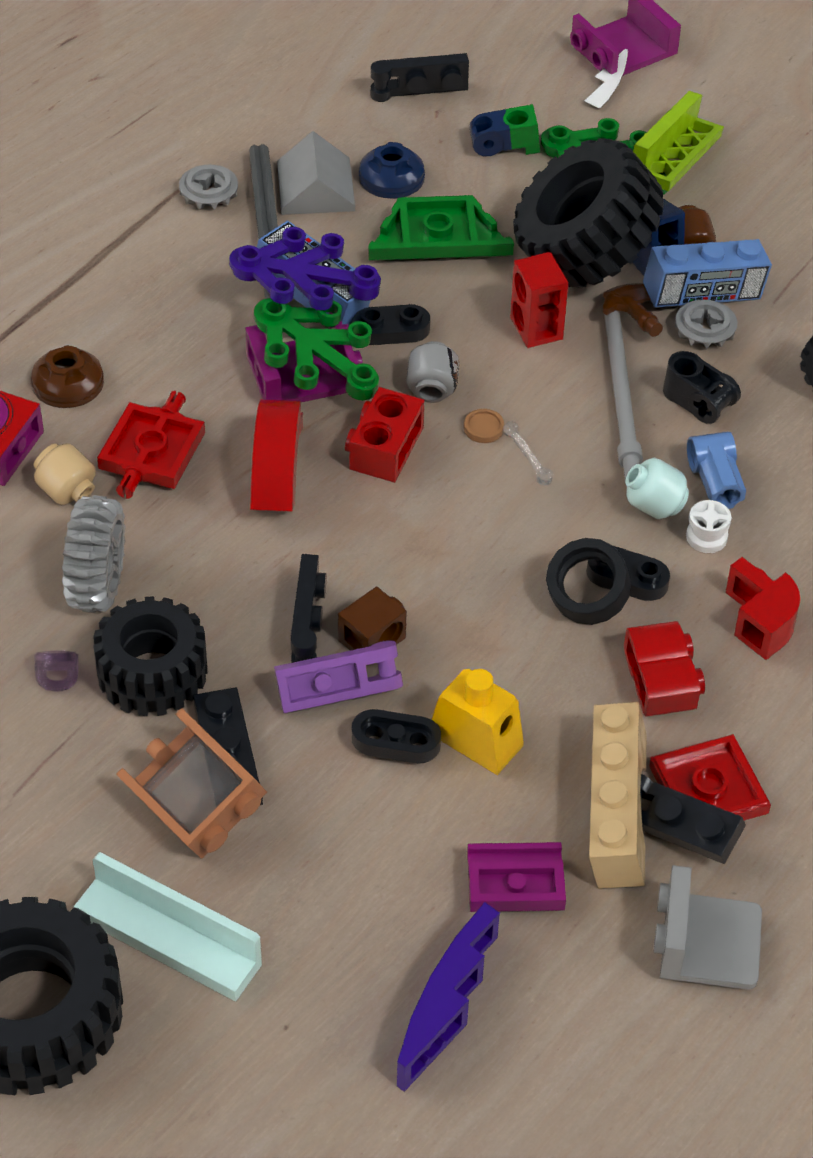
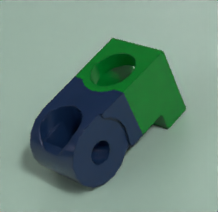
[469,104,540,156]

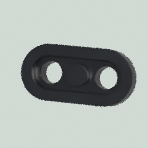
[353,304,430,345]
[586,546,670,601]
[352,709,441,764]

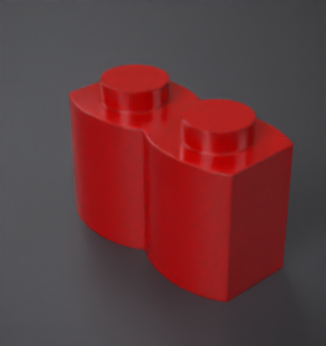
[624,621,705,717]

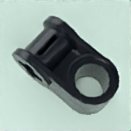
[663,351,741,424]

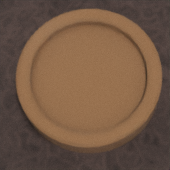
[464,409,504,443]

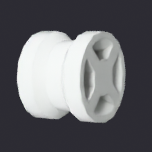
[686,500,732,553]

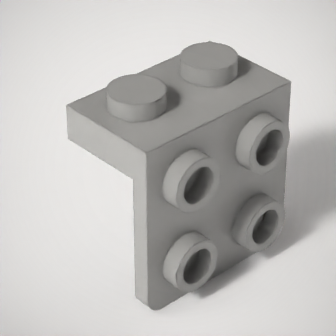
[653,865,762,990]

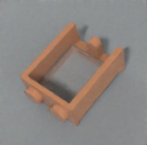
[116,708,267,859]

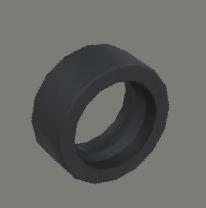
[546,538,631,625]

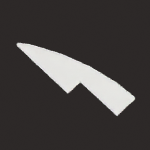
[584,49,628,108]

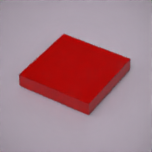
[649,734,771,821]

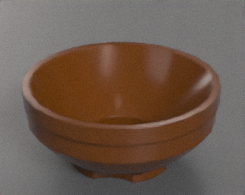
[31,345,104,408]

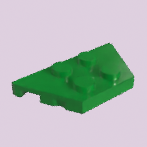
[368,195,514,260]

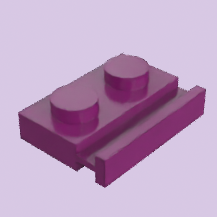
[467,842,566,912]

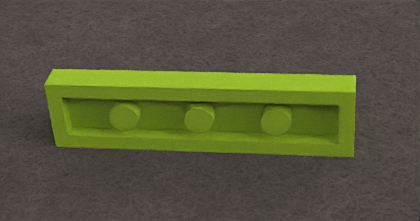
[633,91,724,192]

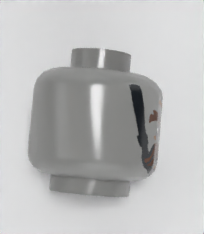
[406,341,460,403]

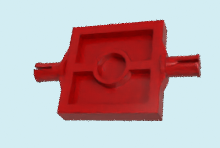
[97,391,205,499]

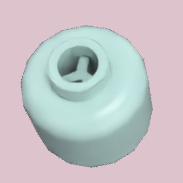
[625,458,689,520]

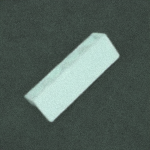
[74,852,262,1002]

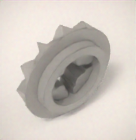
[179,164,238,210]
[674,300,738,350]

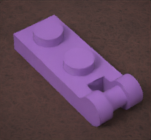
[274,641,403,713]

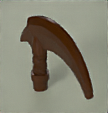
[602,283,663,337]

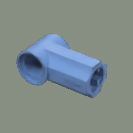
[687,432,746,509]

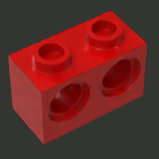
[510,252,569,348]
[345,387,425,483]

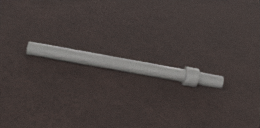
[605,311,643,487]

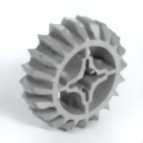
[62,495,126,613]

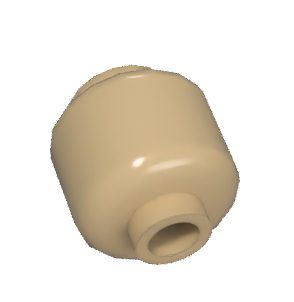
[34,443,96,505]

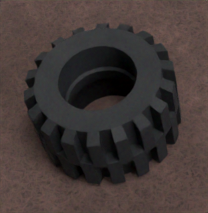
[93,596,208,716]

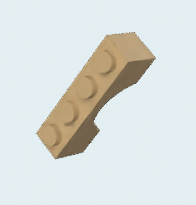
[589,702,647,889]

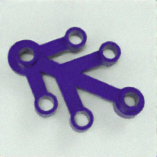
[229,227,381,310]

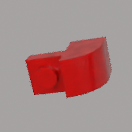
[725,557,800,660]

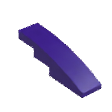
[397,902,500,1092]

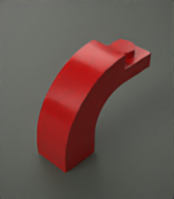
[250,399,303,512]

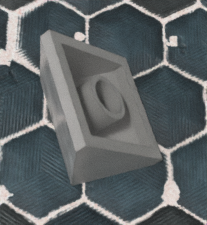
[277,131,355,215]

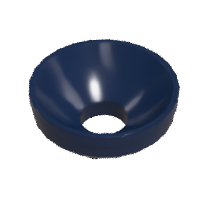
[359,142,425,199]

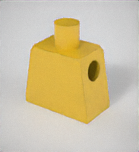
[431,669,524,775]

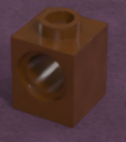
[338,586,407,666]

